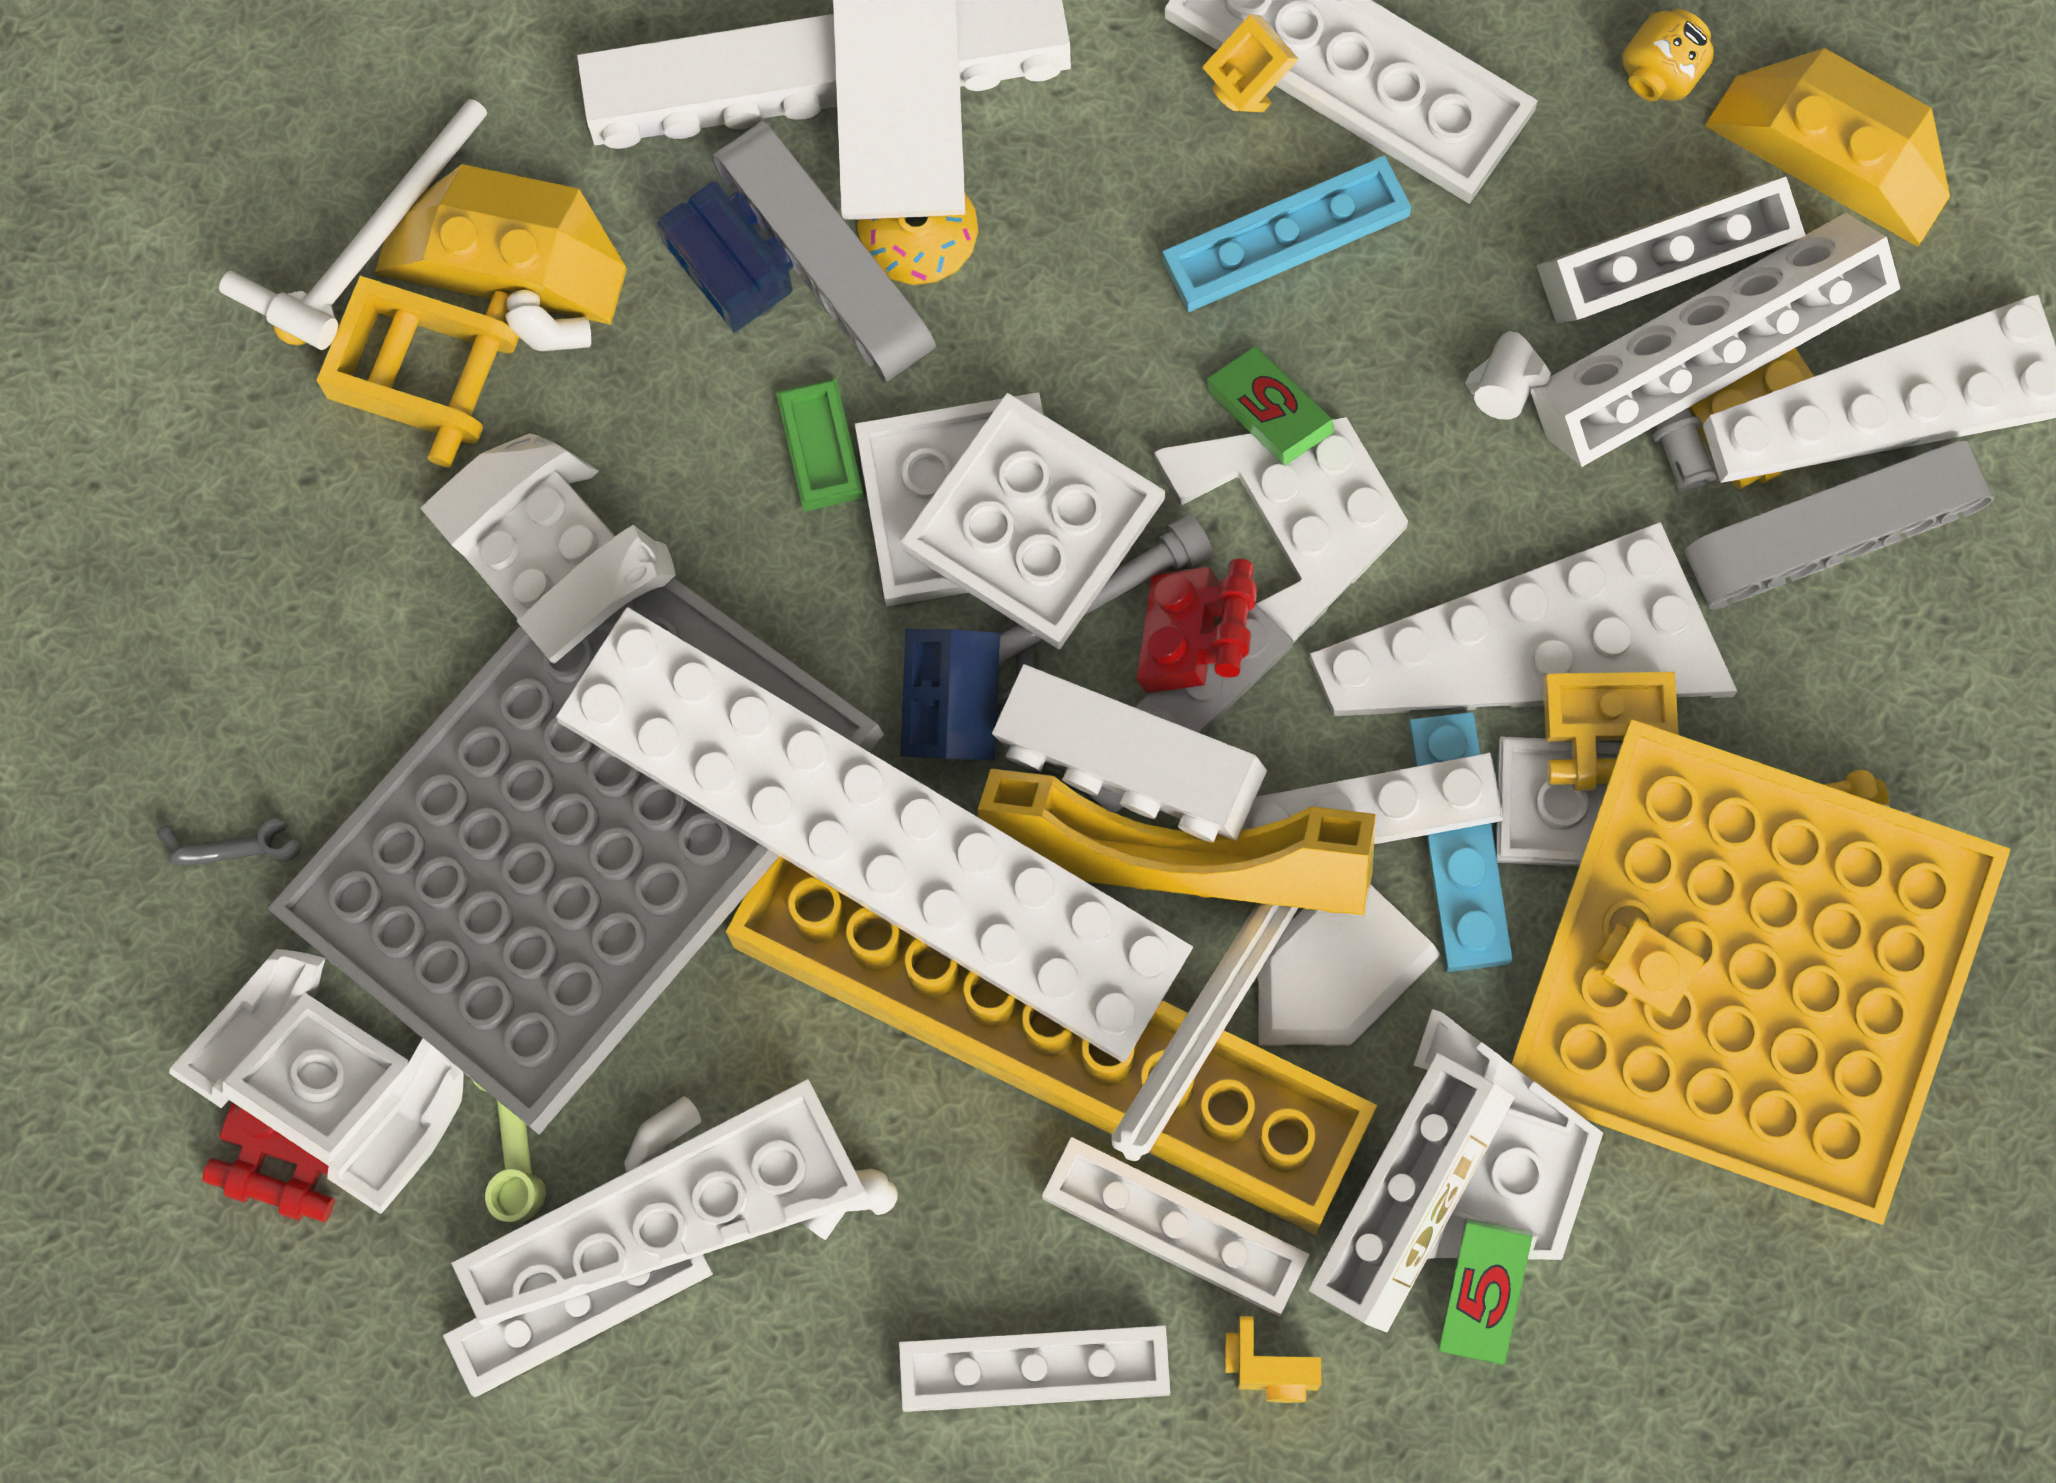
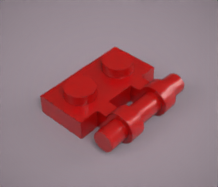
[1136,558,1257,693]
[202,1102,335,1223]

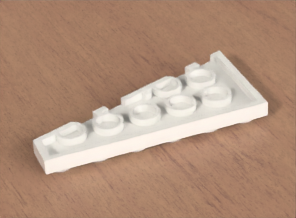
[1309,522,1737,716]

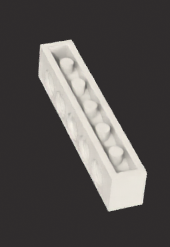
[1529,213,1900,467]

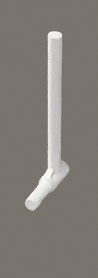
[219,99,487,350]

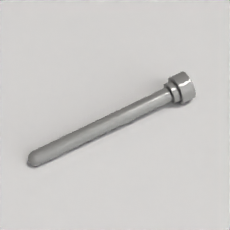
[999,513,1214,664]

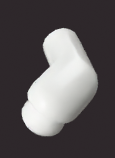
[505,290,591,351]
[624,1096,701,1173]
[801,1168,898,1240]

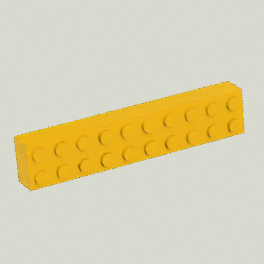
[726,856,1377,1235]

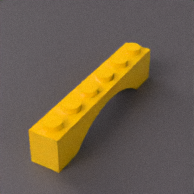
[978,769,1376,916]

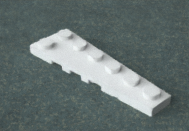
[1703,295,2056,483]
[451,1079,869,1327]

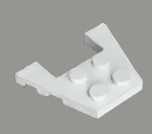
[1154,417,1408,643]
[1413,1009,1603,1260]

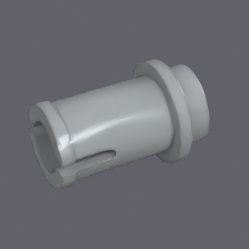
[1652,408,1717,492]

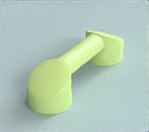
[472,1080,546,1224]

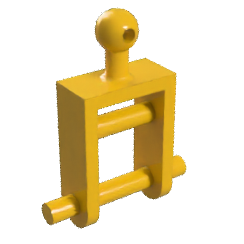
[273,276,520,468]

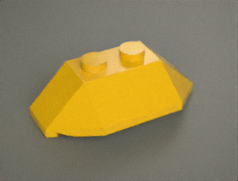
[1705,48,1950,247]
[375,164,627,325]

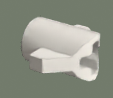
[1465,331,1551,420]

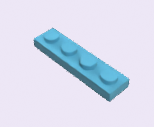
[1162,155,1412,313]
[1409,712,1513,972]

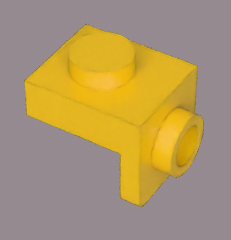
[1225,1316,1321,1403]

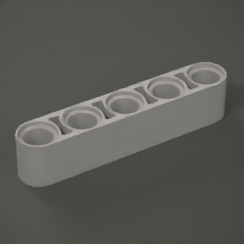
[712,121,936,383]
[1684,441,1994,610]

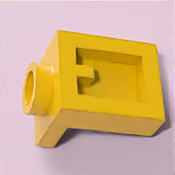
[1202,14,1299,112]
[1597,917,1704,1017]

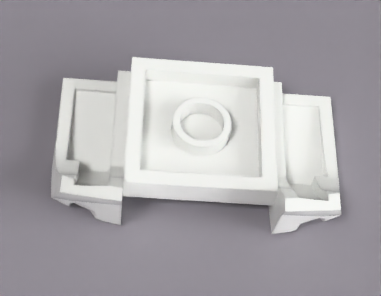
[420,433,676,664]
[169,949,463,1214]

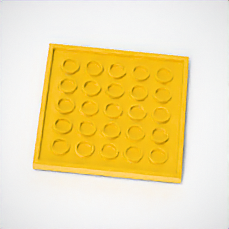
[1510,719,2011,1225]

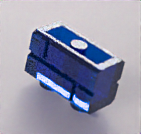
[657,181,794,333]

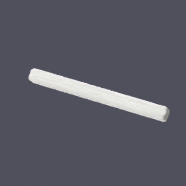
[1112,903,1298,1161]

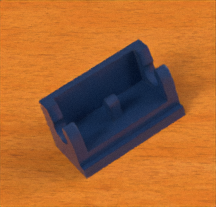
[900,629,1000,760]

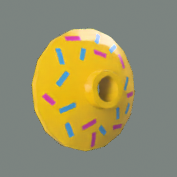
[857,191,978,285]

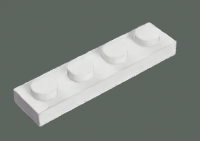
[1241,753,1503,844]
[1042,1137,1310,1317]
[443,1254,713,1397]
[899,1326,1170,1412]

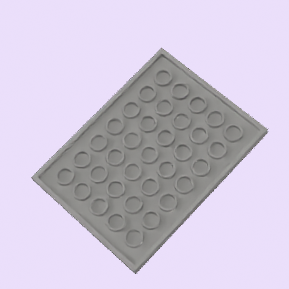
[267,578,884,1135]

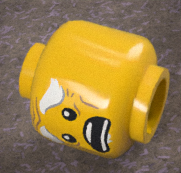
[1622,9,1714,102]

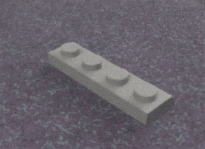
[1084,604,1293,815]

